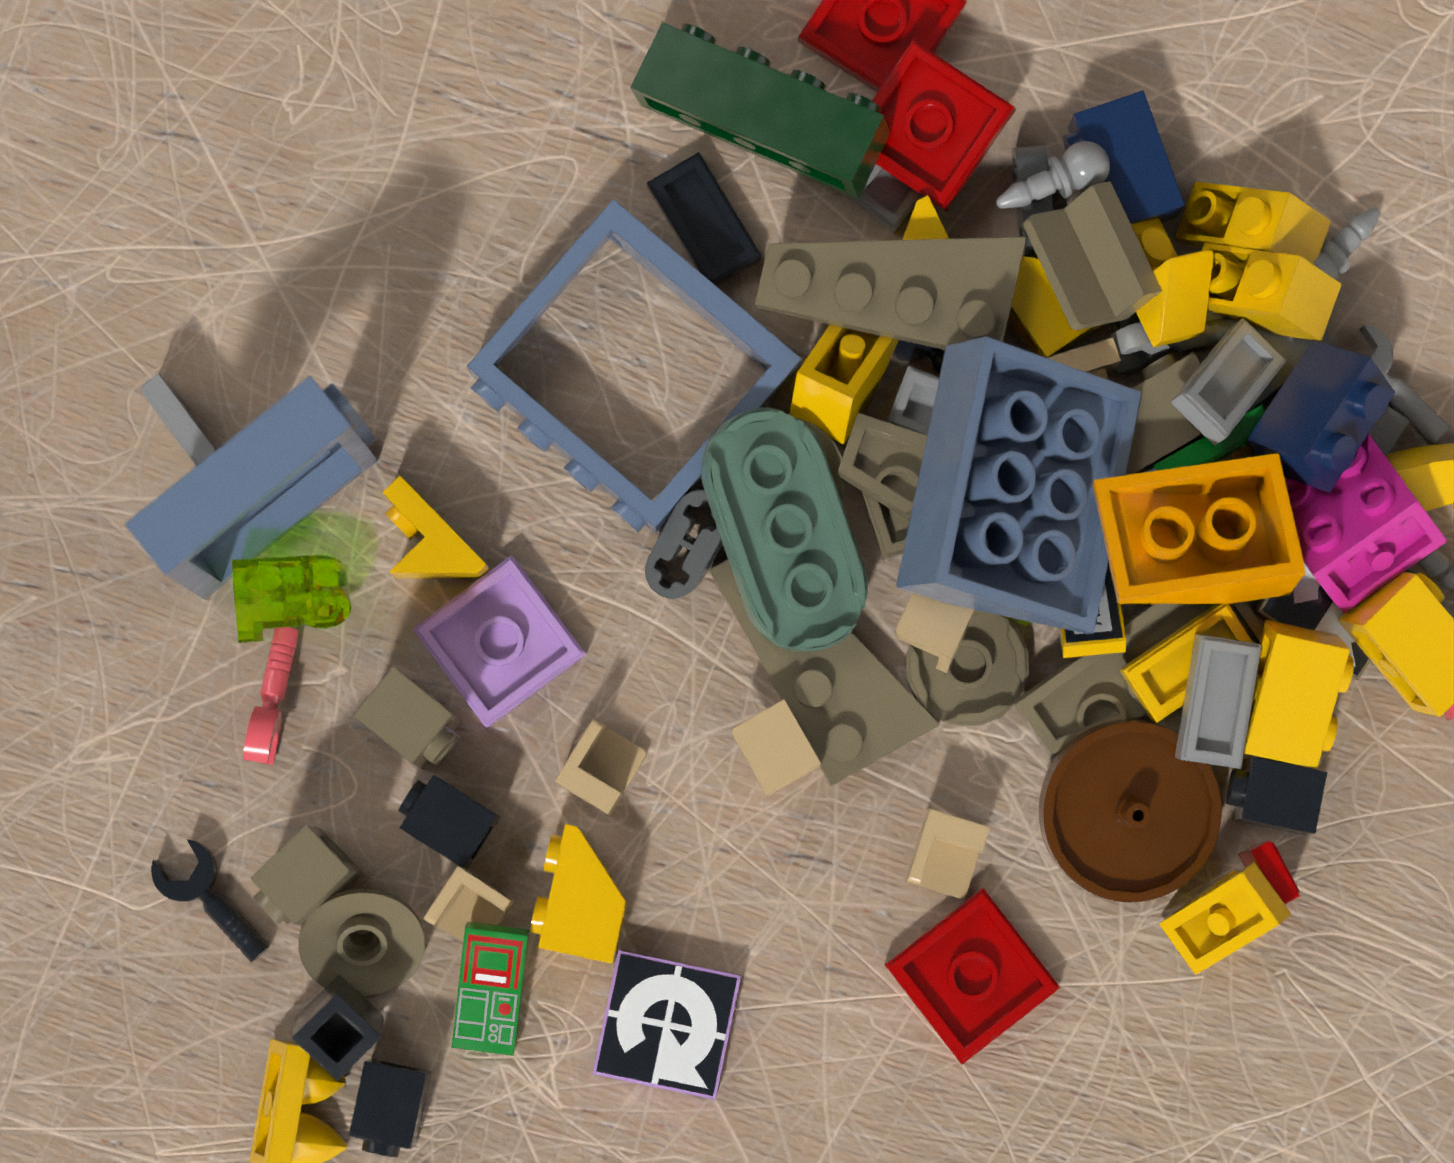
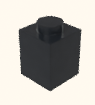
[1226,757,1327,835]
[398,775,501,869]
[292,974,384,1081]
[348,1059,432,1157]

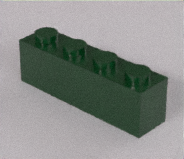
[630,22,890,199]

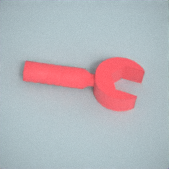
[243,626,299,765]

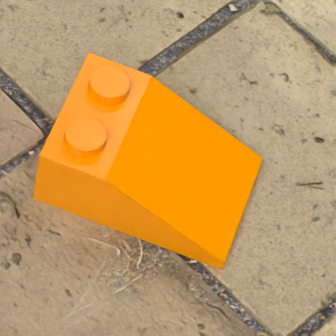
[1092,453,1306,604]

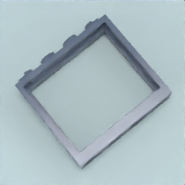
[467,199,801,534]
[124,375,378,600]

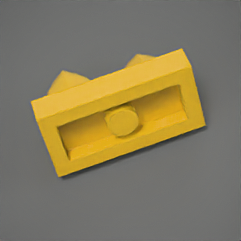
[249,1038,347,1163]

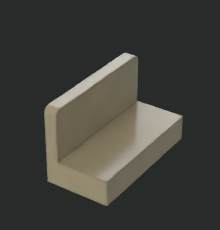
[1023,181,1162,330]

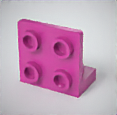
[1285,434,1447,614]

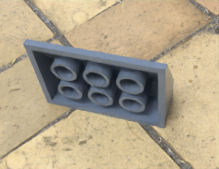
[896,336,1142,634]

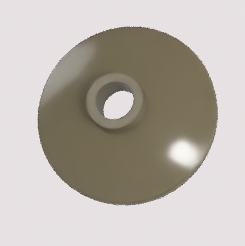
[299,889,425,997]

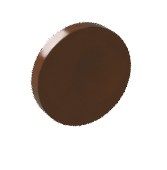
[1039,719,1222,902]

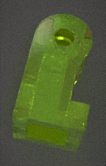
[231,555,352,643]

